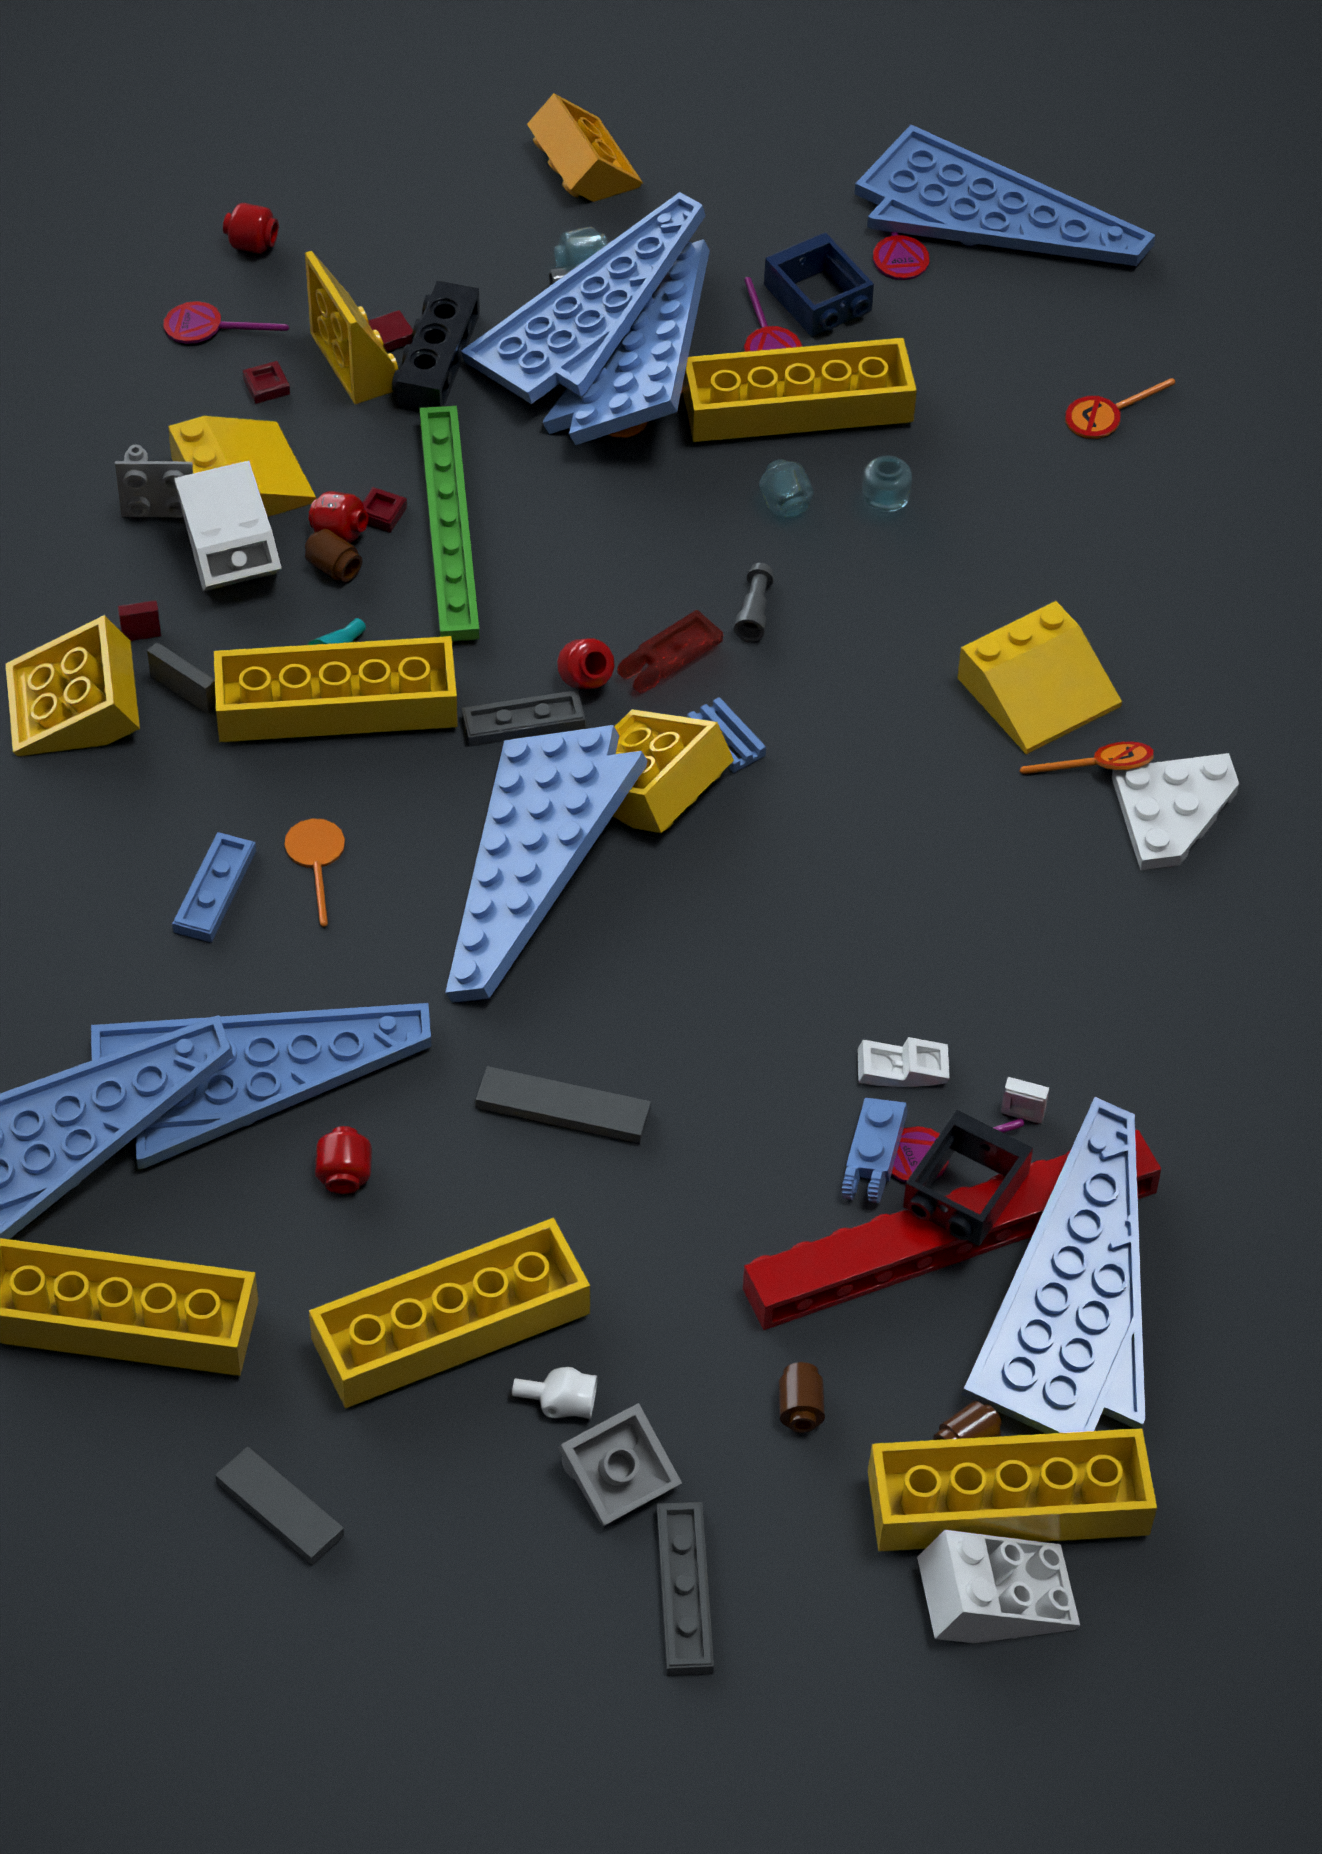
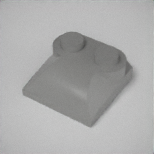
[557,1403,682,1526]

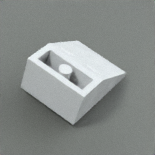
[174,461,282,591]
[917,1530,1080,1643]

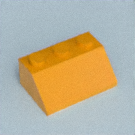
[527,93,643,202]

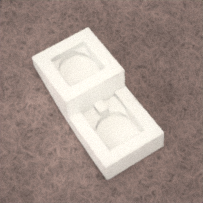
[857,1037,950,1087]

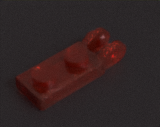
[617,610,723,694]

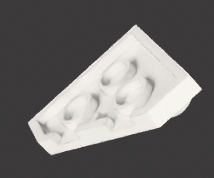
[1112,753,1239,870]

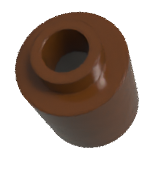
[305,529,363,582]
[779,1362,825,1433]
[933,1401,1002,1440]

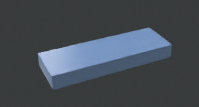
[172,832,256,943]

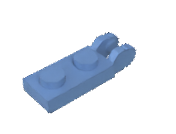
[842,1098,908,1203]

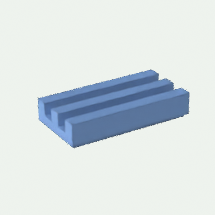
[687,697,766,773]

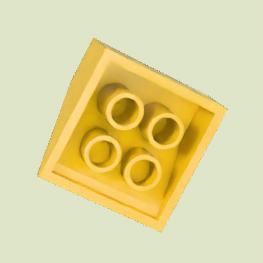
[305,251,399,404]
[168,416,316,517]
[957,601,1122,754]
[5,615,140,756]
[613,709,734,833]

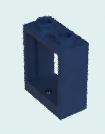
[764,232,874,337]

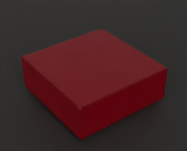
[368,310,413,352]
[242,361,290,404]
[362,487,407,533]
[118,600,161,641]

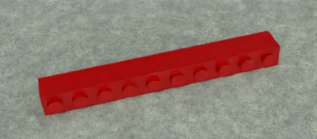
[743,1129,1161,1330]

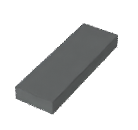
[461,690,586,746]
[215,1446,345,1565]

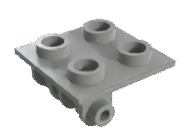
[115,445,193,518]

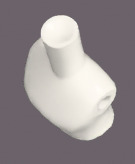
[512,1367,598,1419]

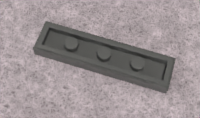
[476,1066,651,1143]
[657,1502,714,1676]

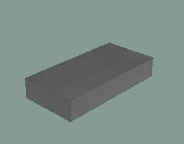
[147,642,216,714]

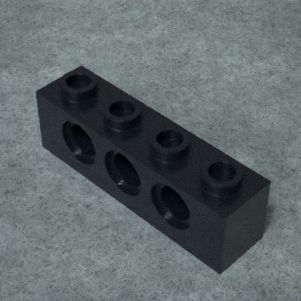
[392,281,480,412]

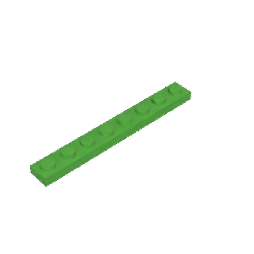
[420,406,480,641]

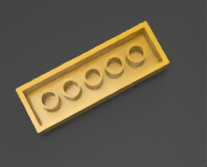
[682,338,917,442]
[214,636,458,742]
[309,1218,590,1409]
[0,1238,259,1376]
[868,1428,1157,1551]

